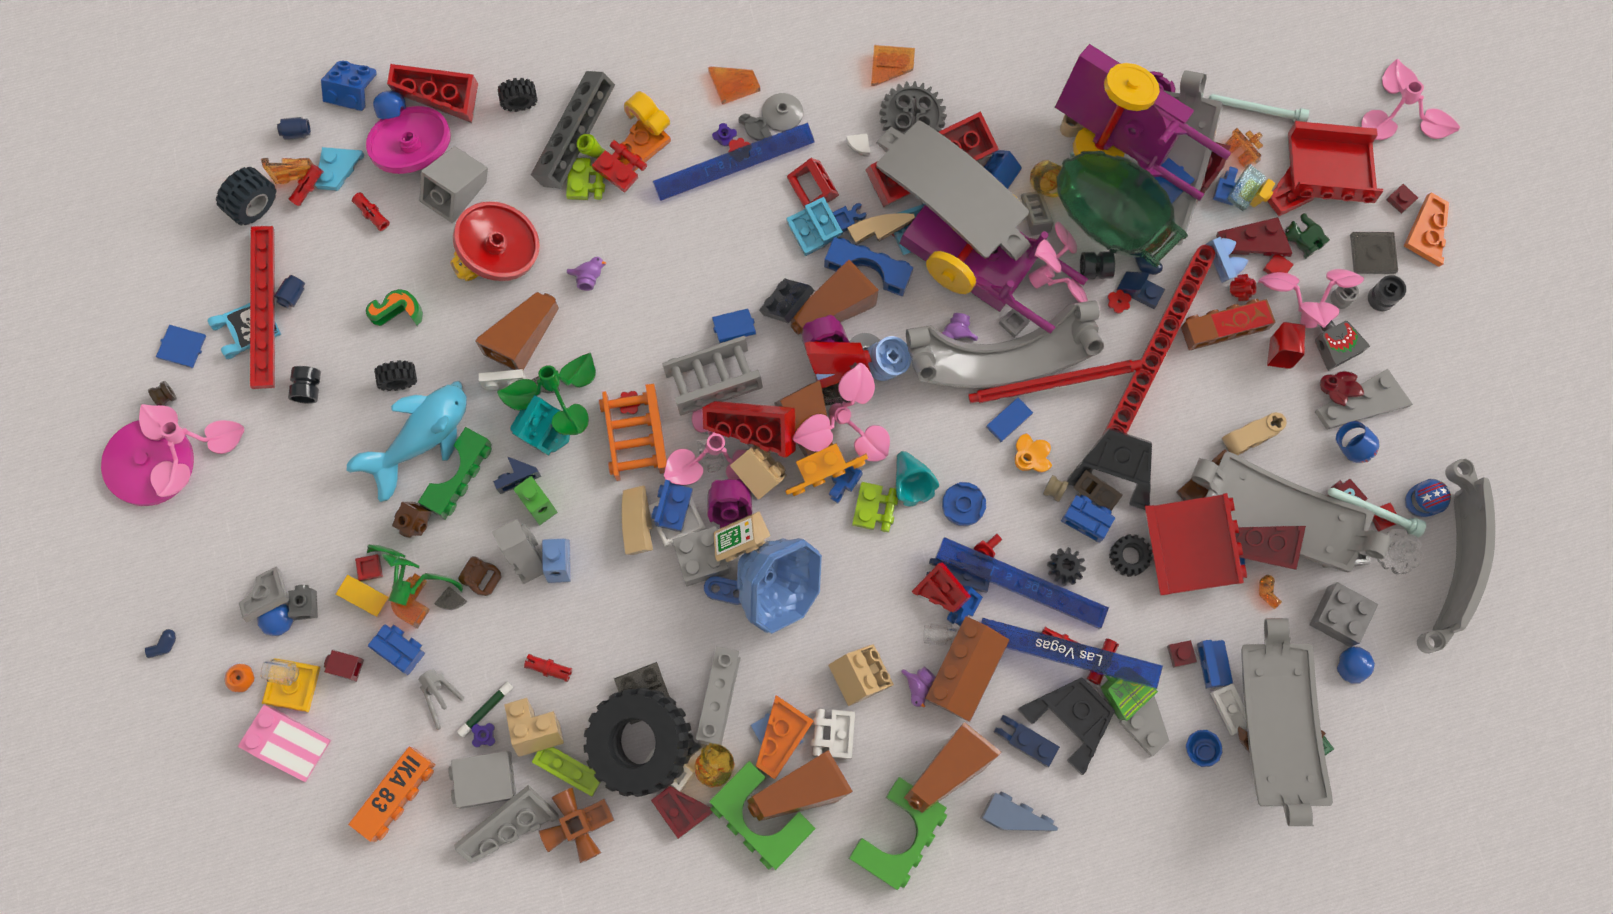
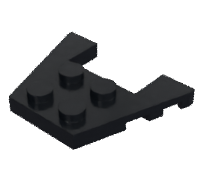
[1067,428,1152,510]
[1017,677,1115,776]

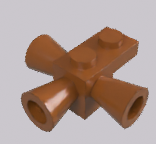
[539,788,615,863]

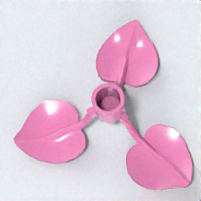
[1361,59,1460,140]
[1029,222,1088,303]
[1258,269,1364,328]
[792,363,890,461]
[139,404,244,497]
[664,409,747,485]

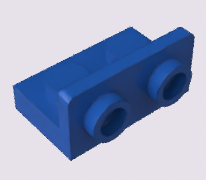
[652,480,693,532]

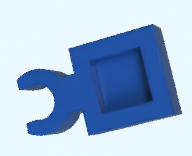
[832,203,867,232]

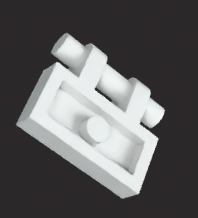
[811,709,855,759]

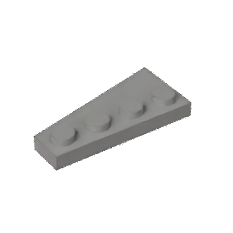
[454,785,559,864]

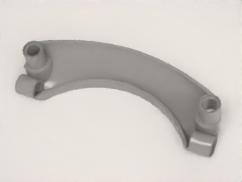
[906,300,1104,388]

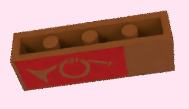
[1181,299,1276,351]

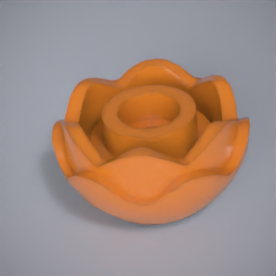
[224,664,254,692]

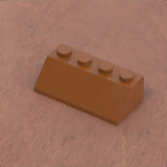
[925,616,1010,722]

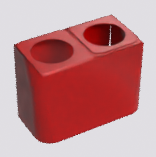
[1267,322,1306,369]

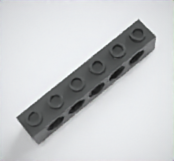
[531,71,615,189]

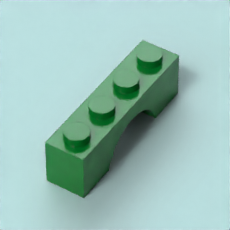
[418,427,492,520]

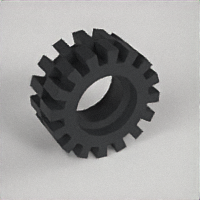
[497,78,538,112]
[374,360,417,391]
[1109,534,1153,577]

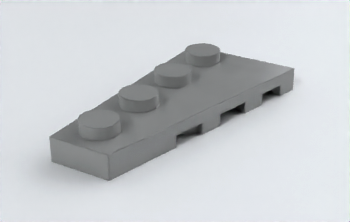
[1315,369,1413,430]

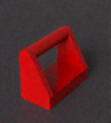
[787,157,839,209]

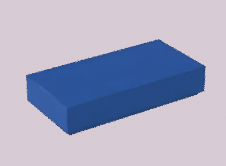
[986,397,1033,442]

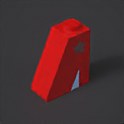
[804,341,872,388]

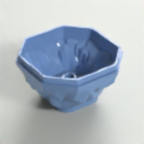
[737,538,822,634]

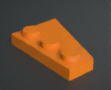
[619,120,671,171]
[1404,192,1449,267]
[756,695,814,779]

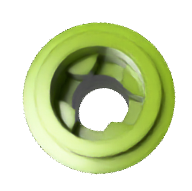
[577,134,605,159]

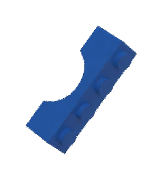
[824,237,914,297]

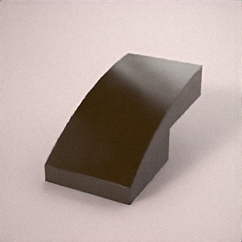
[1073,470,1123,511]

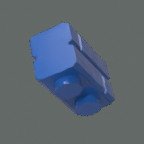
[1061,495,1115,543]
[368,624,425,675]

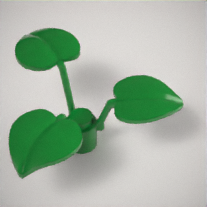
[497,353,596,435]
[367,544,463,606]

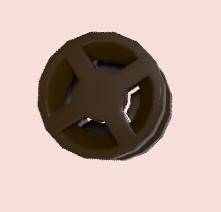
[148,381,177,406]

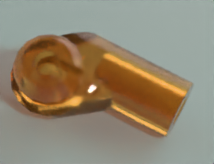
[1259,575,1282,609]

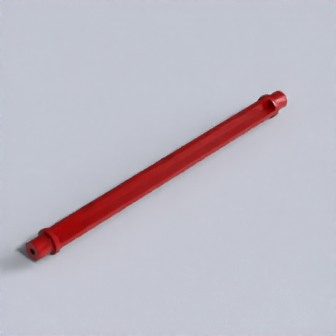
[968,359,1142,404]

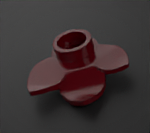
[1320,371,1364,406]

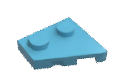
[315,147,364,191]

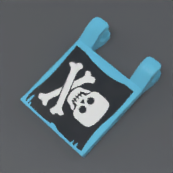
[207,303,281,359]

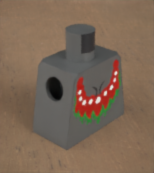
[1315,320,1370,371]

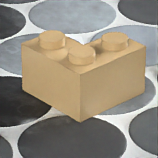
[504,698,564,757]

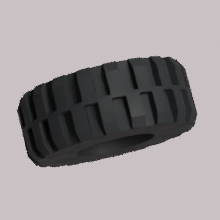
[583,688,693,797]

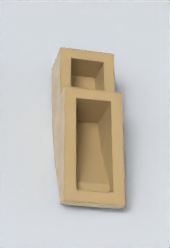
[847,213,916,245]
[622,486,653,555]

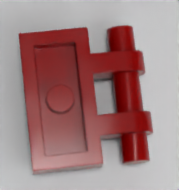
[592,140,647,193]

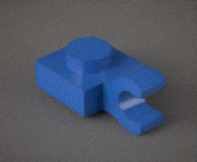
[1213,166,1240,206]
[829,466,863,503]
[947,585,983,627]

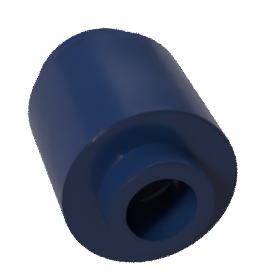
[277,117,311,140]
[274,275,305,308]

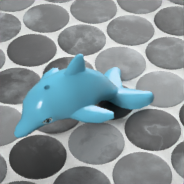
[346,381,467,502]

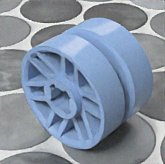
[867,336,911,381]

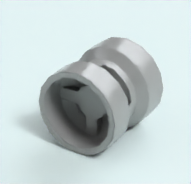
[1330,286,1359,309]

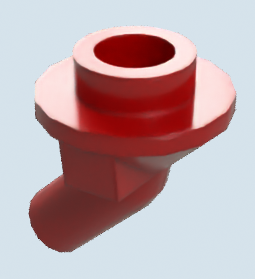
[973,534,1003,562]

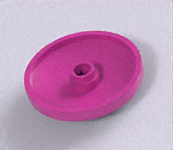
[366,106,451,174]
[101,420,194,506]

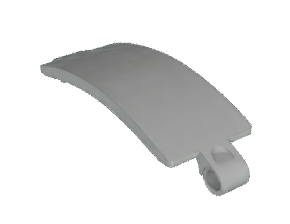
[1120,70,1222,258]
[876,121,1031,261]
[1191,451,1392,572]
[1417,459,1495,654]
[1241,618,1333,826]

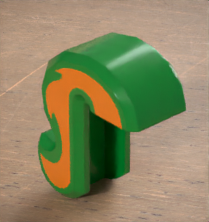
[366,289,423,326]

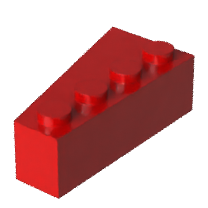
[387,64,478,123]
[702,401,796,458]

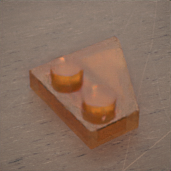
[871,45,915,86]
[708,67,761,105]
[261,158,313,184]

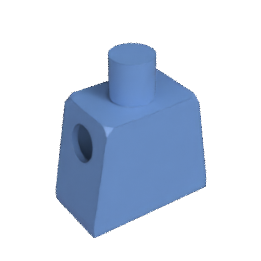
[542,539,571,583]

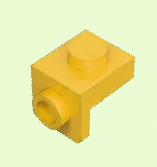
[1238,179,1275,207]

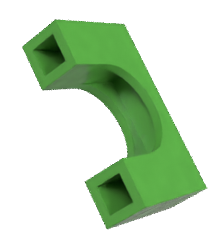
[709,761,816,870]
[848,777,947,890]

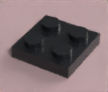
[759,278,814,323]

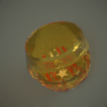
[1030,160,1070,198]
[694,743,735,788]

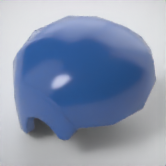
[373,90,406,119]
[257,604,294,636]
[1337,646,1375,684]
[1186,730,1223,767]

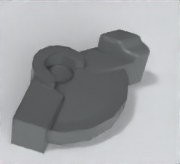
[739,113,772,141]

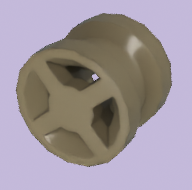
[1043,475,1069,502]

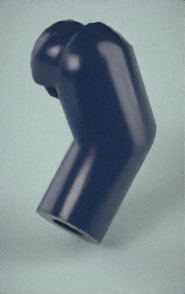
[1133,254,1163,275]
[145,629,176,658]

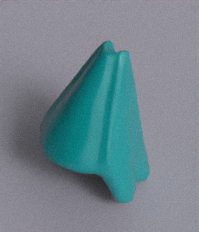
[896,451,939,507]

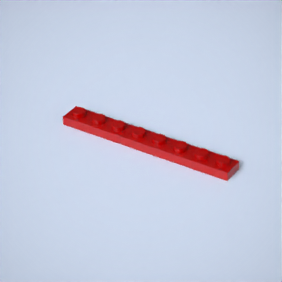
[250,226,275,389]

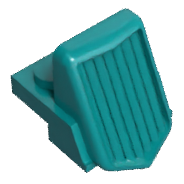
[510,395,570,456]

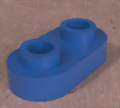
[704,576,741,605]

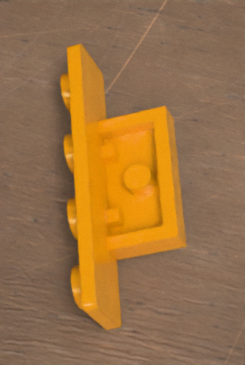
[785,443,868,496]

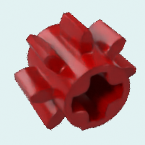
[1230,274,1257,301]

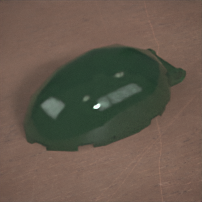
[1056,151,1188,268]

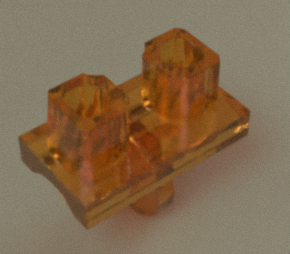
[1225,128,1263,168]

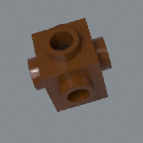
[392,502,432,538]

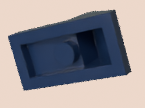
[1117,271,1165,309]
[493,457,541,494]

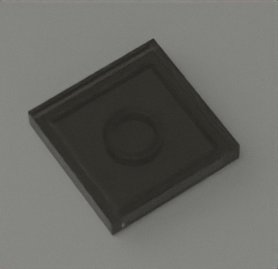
[1350,232,1398,274]

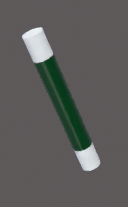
[457,681,514,738]

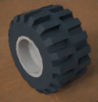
[216,167,277,225]

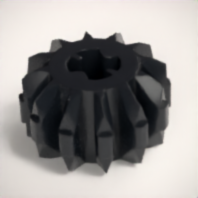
[1047,547,1086,586]

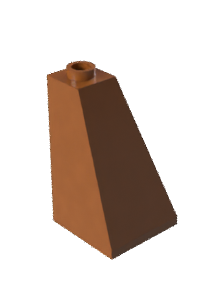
[790,259,879,335]
[475,292,559,370]
[774,381,833,457]
[904,722,1001,813]
[747,750,853,821]

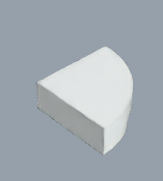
[847,134,870,156]

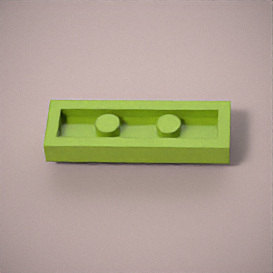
[532,747,601,797]

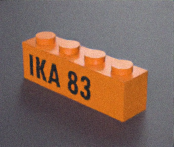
[348,746,436,842]

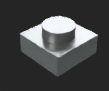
[999,309,1030,338]

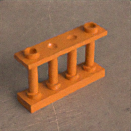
[599,383,667,481]

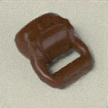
[458,556,501,596]

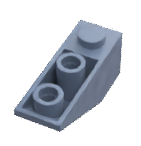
[980,791,1058,831]

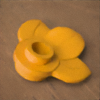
[1015,433,1052,472]

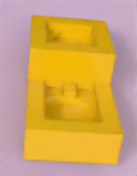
[335,575,389,617]

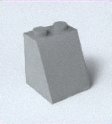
[419,146,488,223]

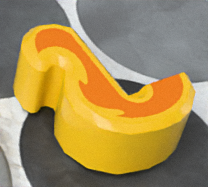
[624,91,670,136]

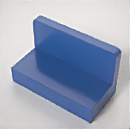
[984,150,1022,189]
[1197,640,1233,689]

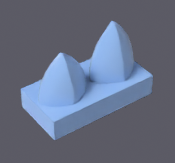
[1205,237,1248,283]

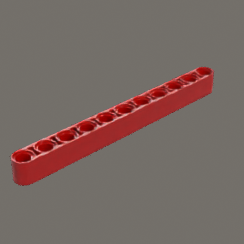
[1102,245,1215,435]

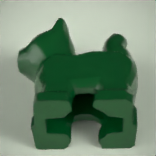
[1285,213,1330,259]

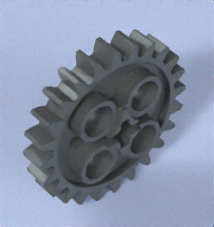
[879,81,947,134]

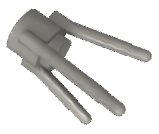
[418,669,464,730]

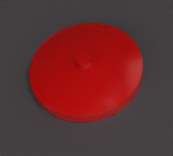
[453,202,540,281]

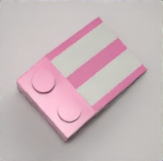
[238,705,331,782]

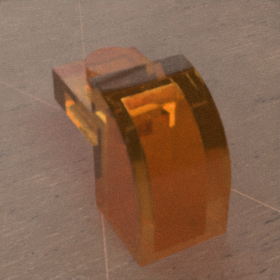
[391,573,430,629]

